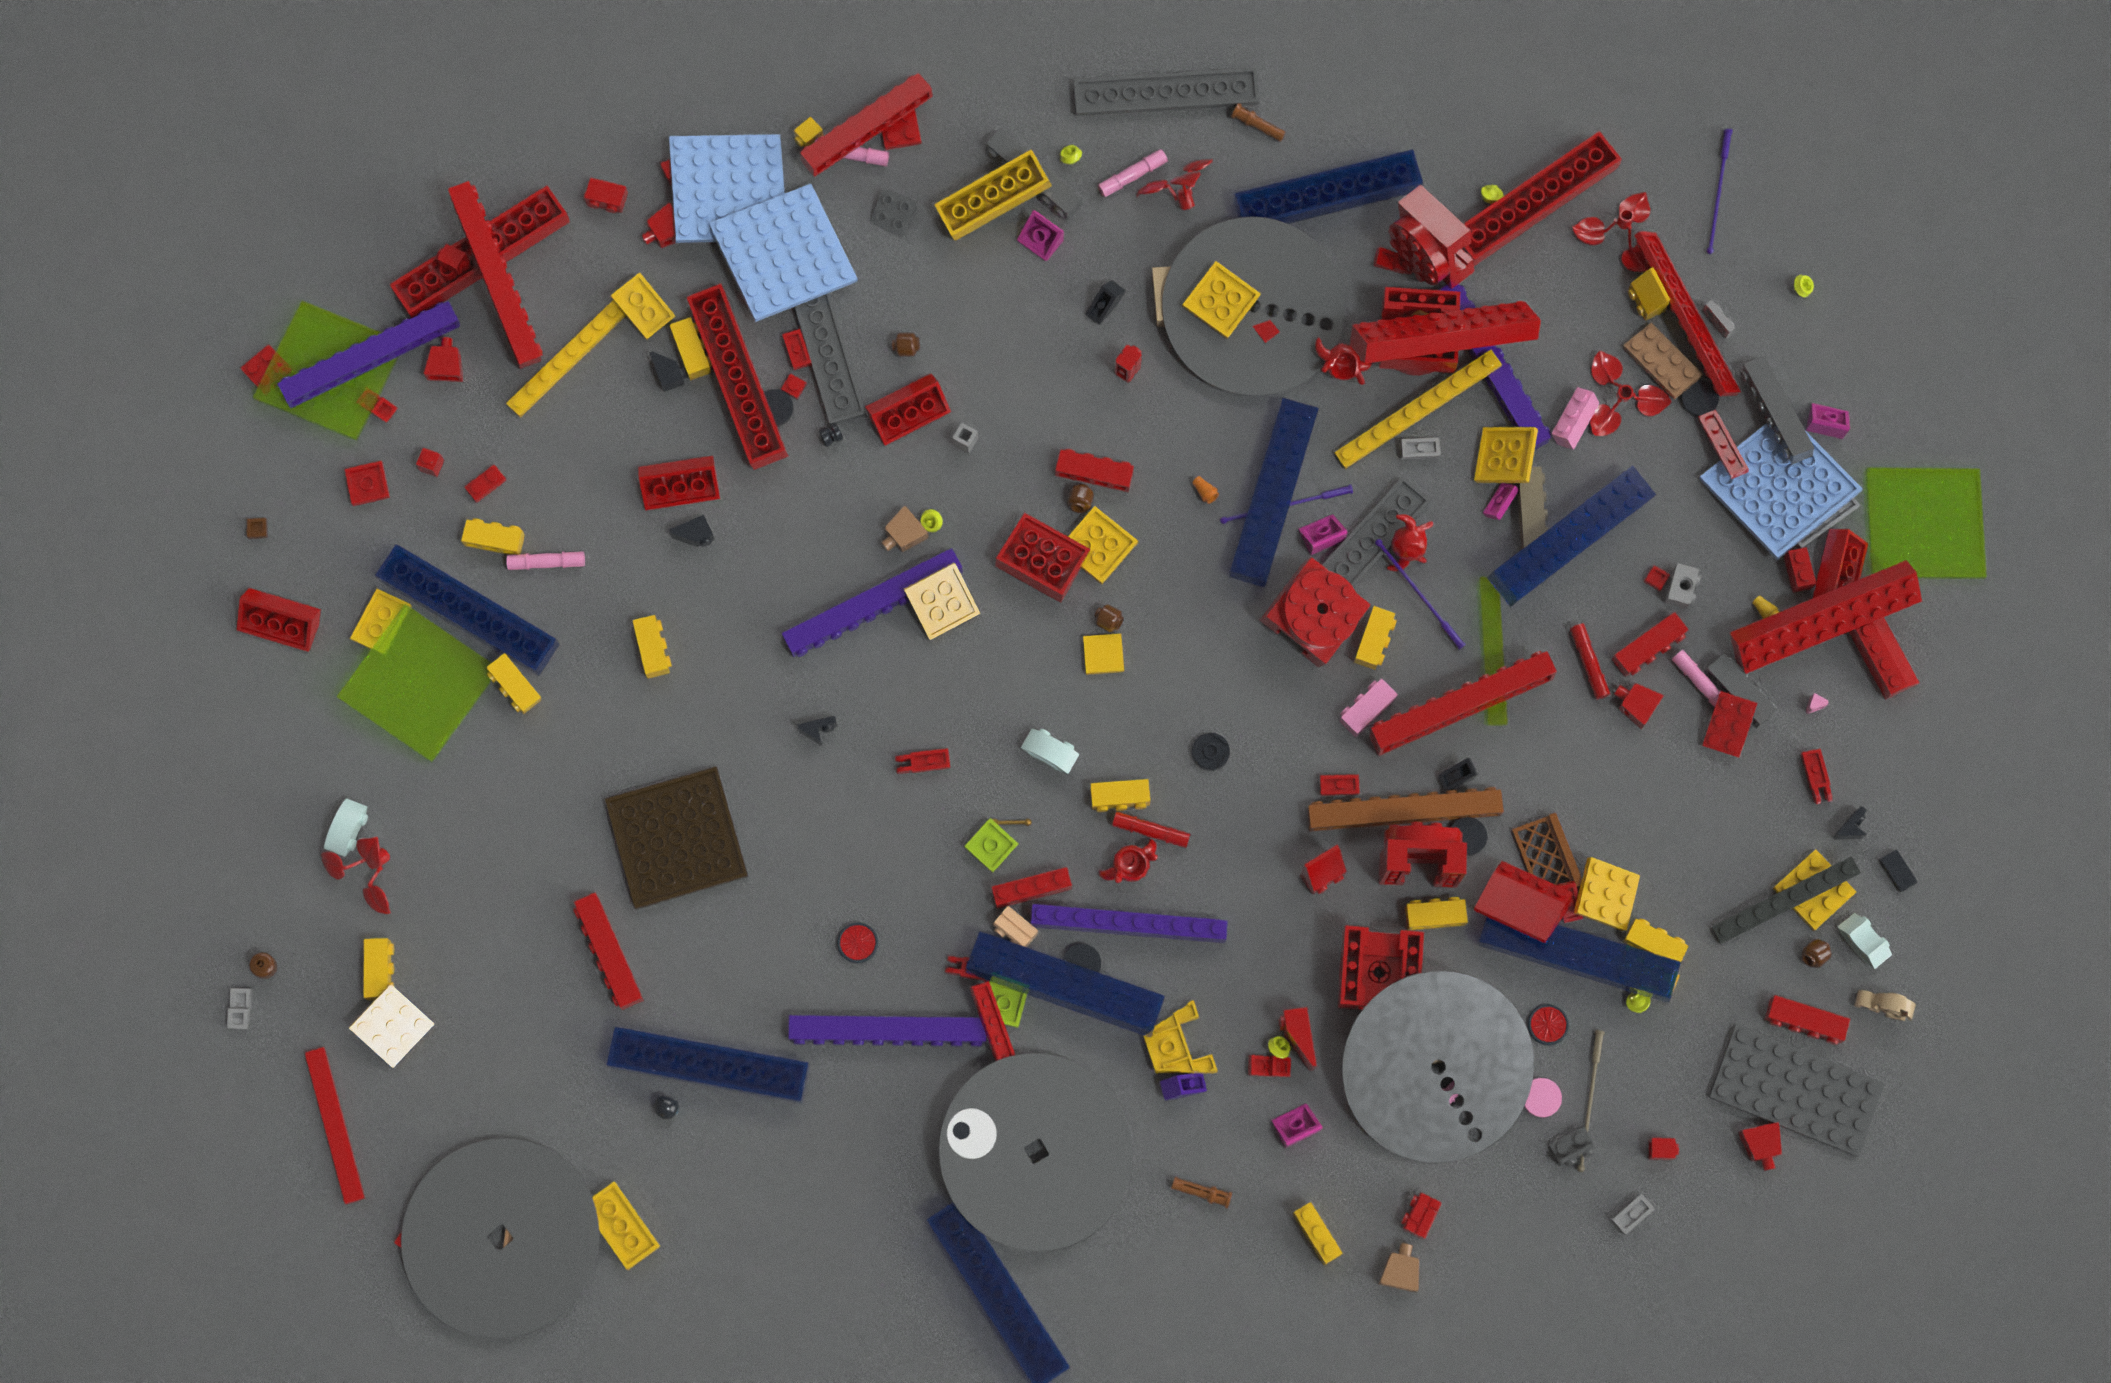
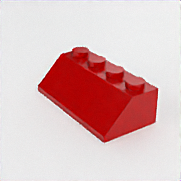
[865,373,951,446]
[638,456,720,511]
[1813,529,1868,598]
[237,588,321,652]
[1849,617,1920,700]

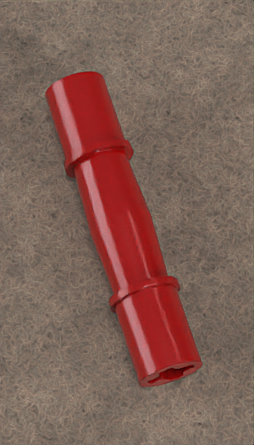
[1570,623,1611,700]
[1112,811,1190,848]

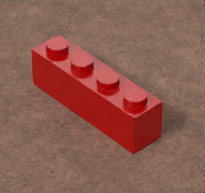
[1055,449,1134,493]
[1611,612,1689,677]
[992,867,1072,909]
[1764,995,1851,1045]

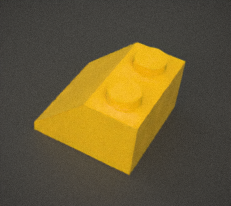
[1628,268,1670,321]

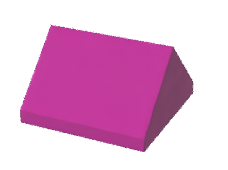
[1017,210,1064,261]
[1806,403,1850,439]
[1299,514,1347,555]
[1271,1103,1322,1148]

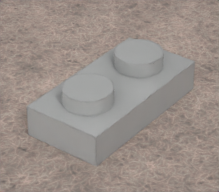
[1702,300,1735,339]
[1401,437,1440,460]
[1611,1194,1655,1236]

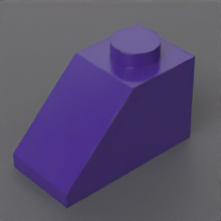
[1160,1073,1207,1101]

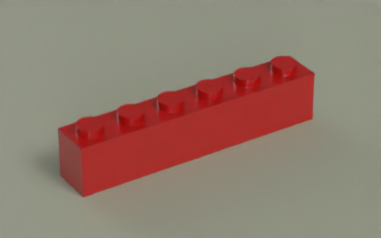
[573,892,644,1010]

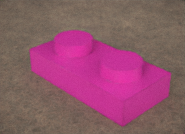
[1483,483,1519,520]

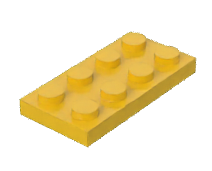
[592,1181,661,1270]

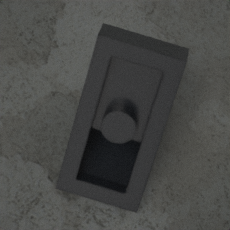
[797,716,838,746]
[1438,757,1478,791]
[1833,805,1868,840]

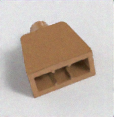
[881,506,929,552]
[1379,1243,1419,1293]

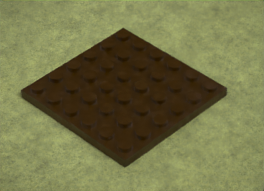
[605,766,748,910]

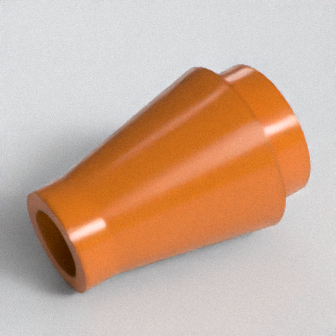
[1192,476,1219,504]

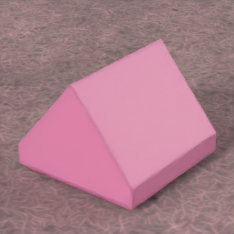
[1806,693,1829,714]

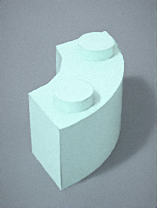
[1021,728,1079,774]
[324,798,368,857]
[1837,913,1892,969]

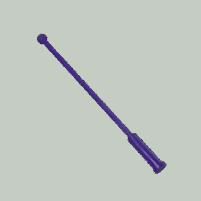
[1706,129,1733,254]
[1220,484,1353,524]
[1375,539,1466,650]

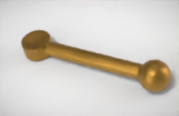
[993,819,1032,826]

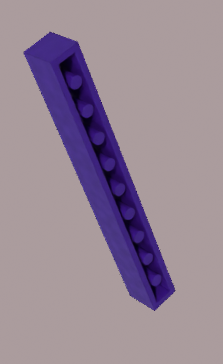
[1439,284,1551,450]
[277,301,461,409]
[782,548,963,658]
[1031,904,1228,943]
[789,1015,986,1047]

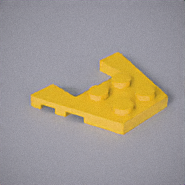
[1143,1000,1218,1073]

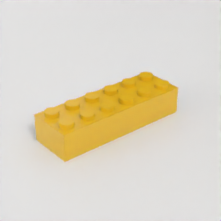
[934,149,1052,241]

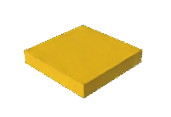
[1083,634,1124,675]

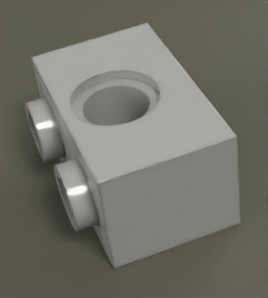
[1665,563,1701,610]

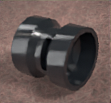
[819,423,844,447]

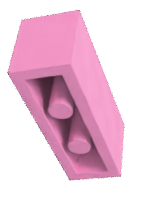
[1551,387,1599,450]
[1339,679,1398,738]

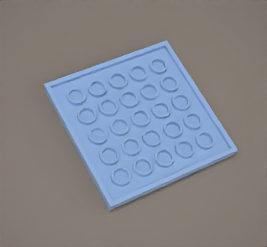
[669,134,784,243]
[709,184,858,322]
[1699,423,1862,560]

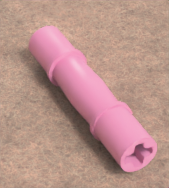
[815,139,889,167]
[1097,149,1168,198]
[507,551,585,570]
[1672,650,1720,708]

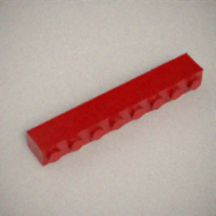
[800,73,932,177]

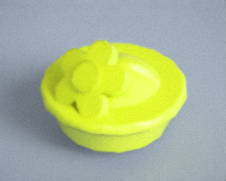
[1060,145,1082,165]
[1481,185,1503,204]
[1794,275,1814,297]
[920,509,943,532]
[1626,991,1650,1013]
[1268,1036,1290,1059]

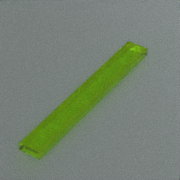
[1479,576,1508,726]

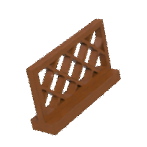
[1512,812,1582,889]

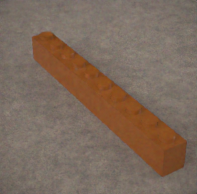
[1307,787,1504,832]

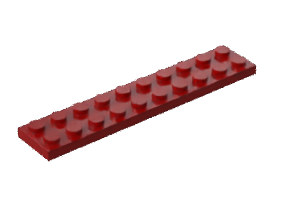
[1634,231,1741,396]

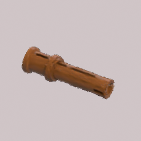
[1231,103,1286,142]
[1171,1177,1233,1209]

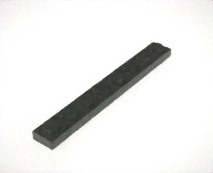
[1711,856,1861,944]

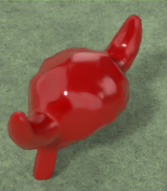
[1315,338,1373,385]
[1387,514,1434,571]
[1098,839,1158,883]

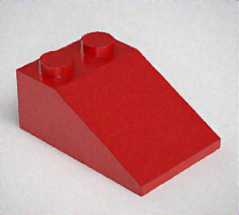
[1300,844,1347,895]
[1278,1007,1317,1071]

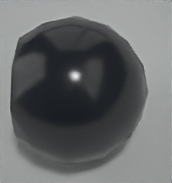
[654,1096,679,1120]

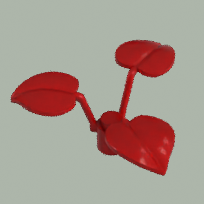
[1136,159,1213,210]
[1572,192,1651,273]
[1589,351,1672,436]
[320,837,392,914]

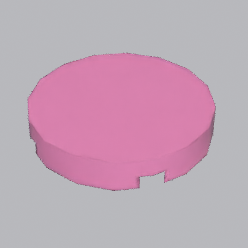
[1524,1078,1562,1118]

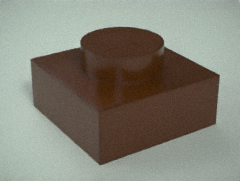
[247,518,268,539]

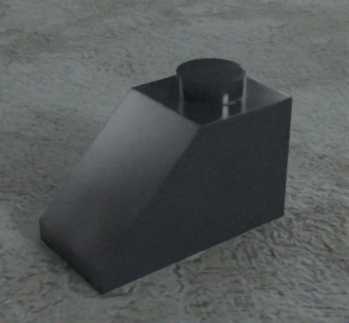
[1085,280,1126,325]
[650,352,686,392]
[669,515,715,547]

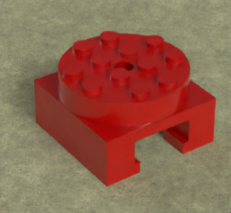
[1388,185,1474,289]
[1379,287,1460,376]
[1260,557,1371,668]
[1379,822,1467,888]
[1338,925,1424,1010]

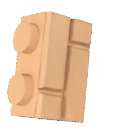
[993,906,1038,951]

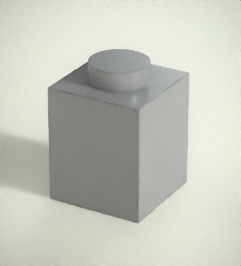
[952,423,978,454]

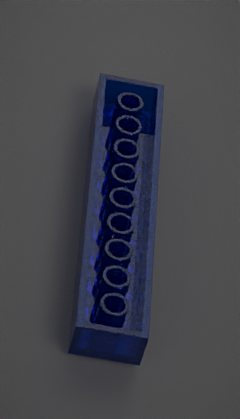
[1234,149,1424,224]
[1229,398,1319,588]
[1487,465,1656,607]
[375,544,560,676]
[1479,917,1681,1003]
[966,931,1165,1038]
[607,1027,810,1104]
[927,1202,1071,1383]

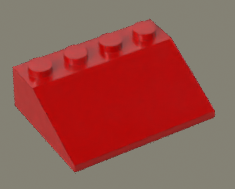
[995,512,1090,603]
[1474,861,1573,943]

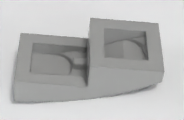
[227,988,252,1029]

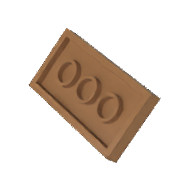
[1623,323,1703,400]

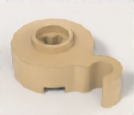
[1854,990,1916,1021]

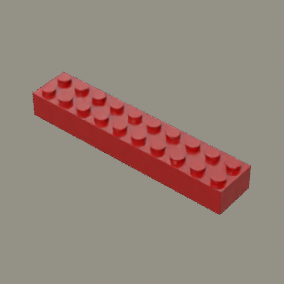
[1462,131,1622,266]
[448,181,543,369]
[389,185,570,319]
[686,284,789,470]
[1350,301,1541,363]
[1729,560,1922,674]
[1369,651,1557,756]

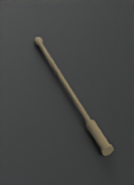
[1577,1030,1605,1172]

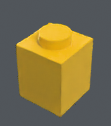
[794,116,823,147]

